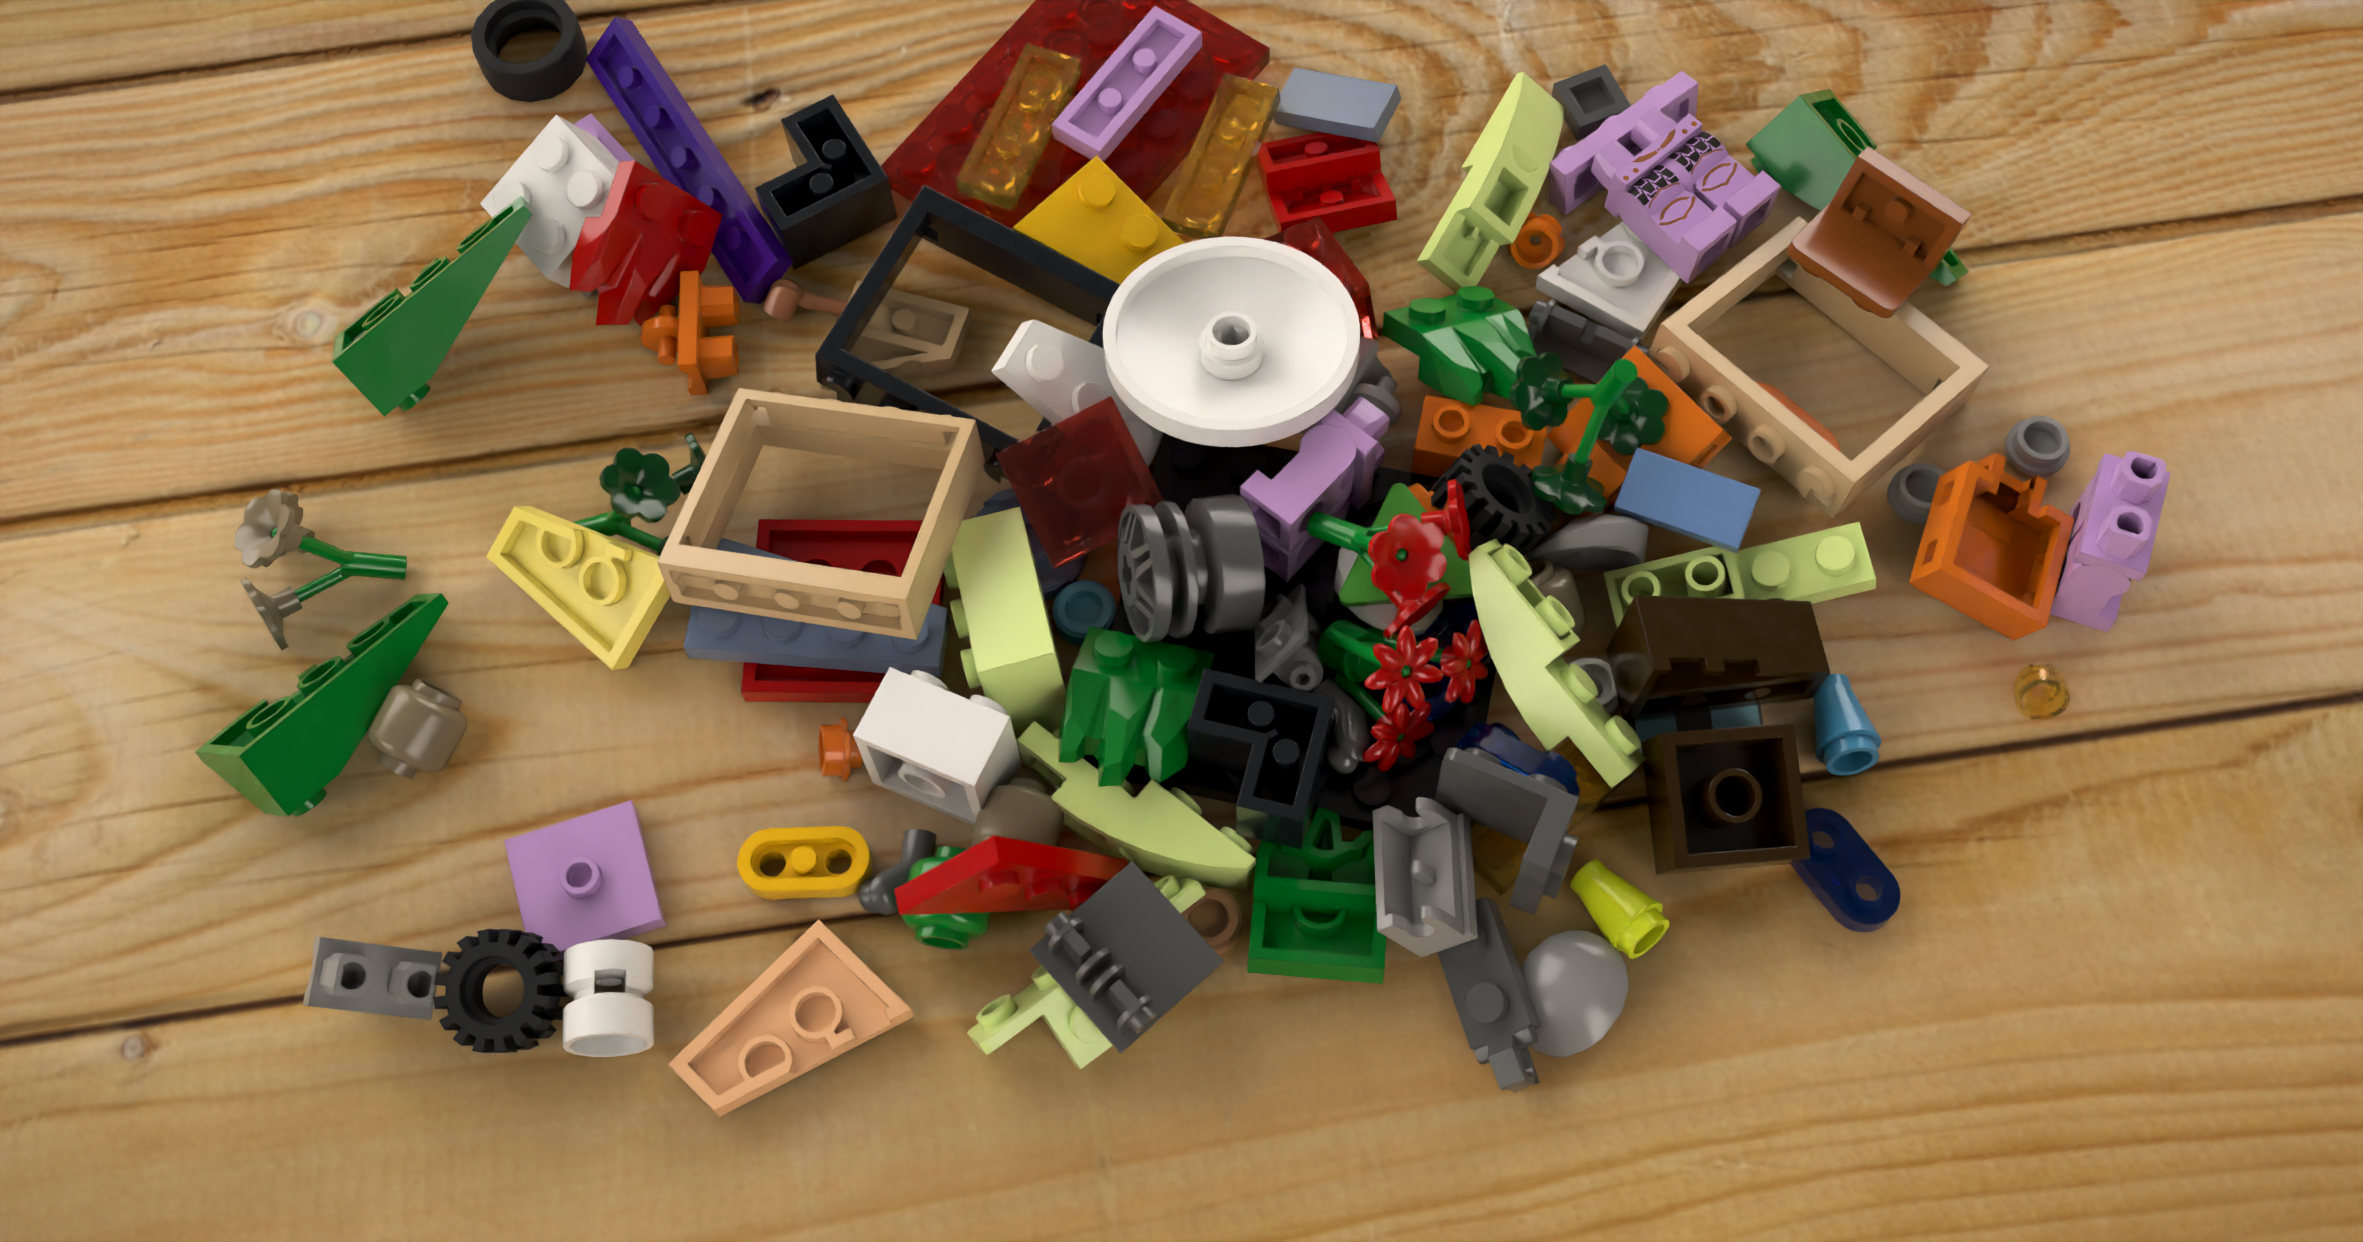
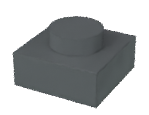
[1551,64,1631,141]

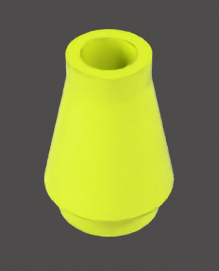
[1570,859,1669,959]

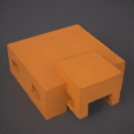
[1546,345,1732,524]
[1909,452,2075,641]

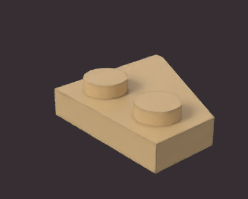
[820,281,972,391]

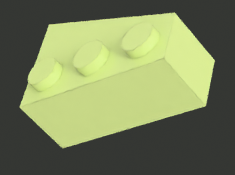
[943,506,1067,744]

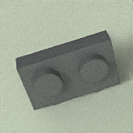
[1435,748,1579,915]

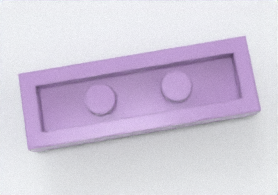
[1052,6,1202,162]
[1549,71,1698,215]

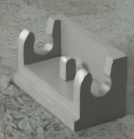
[1372,797,1478,958]

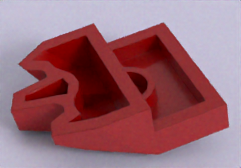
[569,160,723,327]

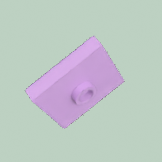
[504,800,667,961]

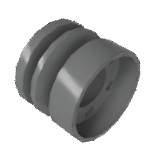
[1117,494,1265,643]

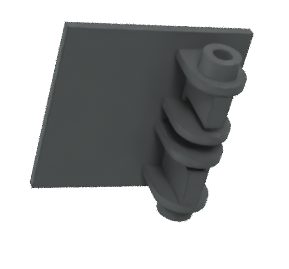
[1029,861,1224,1054]

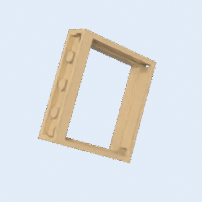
[1647,216,1990,519]
[657,388,985,640]

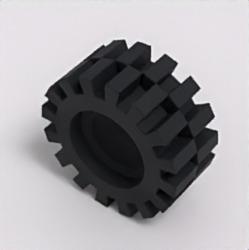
[1431,444,1556,557]
[433,929,570,1053]

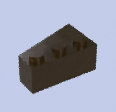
[1606,595,1831,721]

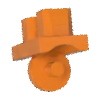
[641,270,740,396]

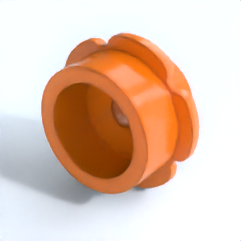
[1506,212,1565,269]
[818,718,863,782]

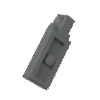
[1437,896,1541,1093]

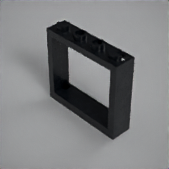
[815,185,1121,486]

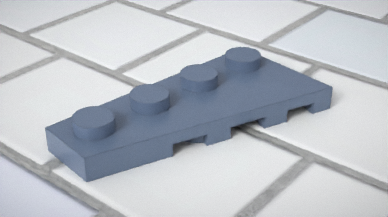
[683,538,950,677]

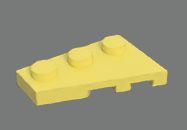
[486,506,670,670]

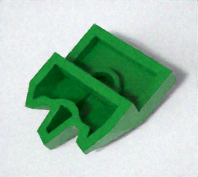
[1382,286,1537,406]
[1058,626,1215,787]
[1247,806,1386,984]

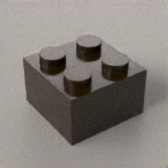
[1641,723,1811,875]

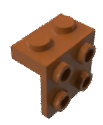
[1787,146,1972,318]

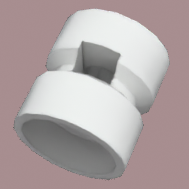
[563,939,654,1057]

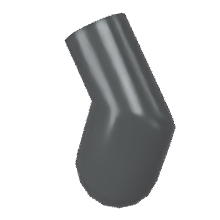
[1312,678,1372,774]
[859,829,937,915]

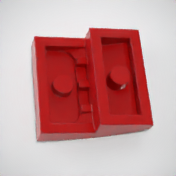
[1254,132,1397,243]

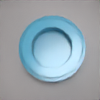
[1053,580,1117,646]

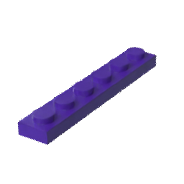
[586,17,793,304]

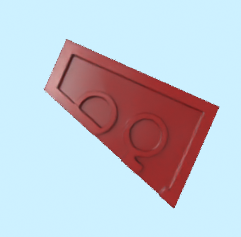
[894,835,1128,915]

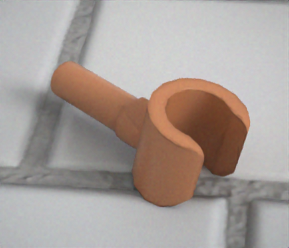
[764,278,848,321]

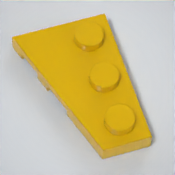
[1012,155,1185,284]

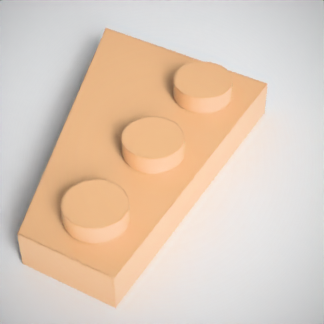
[668,919,915,1117]

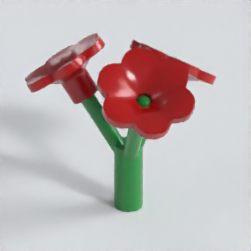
[1307,479,1471,640]

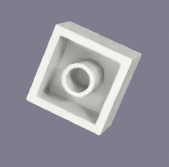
[480,115,619,297]
[853,667,1022,826]

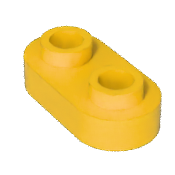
[737,826,873,900]

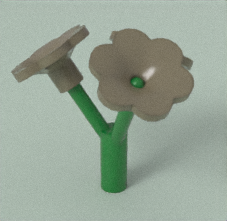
[234,489,407,651]

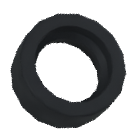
[471,0,588,102]

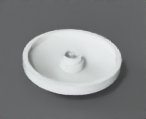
[1103,237,1360,447]

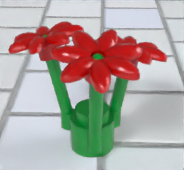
[1318,619,1489,772]

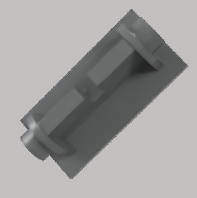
[1527,299,1650,384]
[1255,584,1323,692]

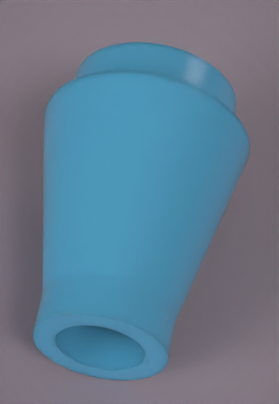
[1813,674,1881,775]

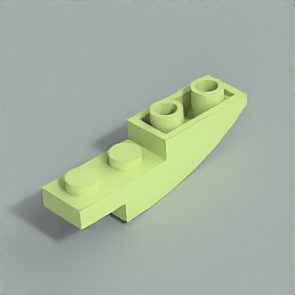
[1416,72,1564,294]
[1603,522,1876,628]
[1468,539,1646,789]
[1017,721,1256,890]

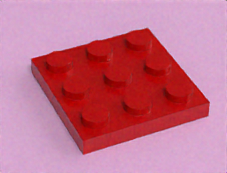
[741,519,945,703]

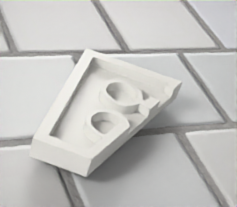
[1535,221,1683,342]
[991,319,1163,486]

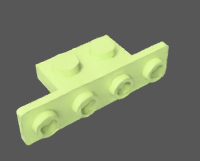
[967,875,1206,1069]

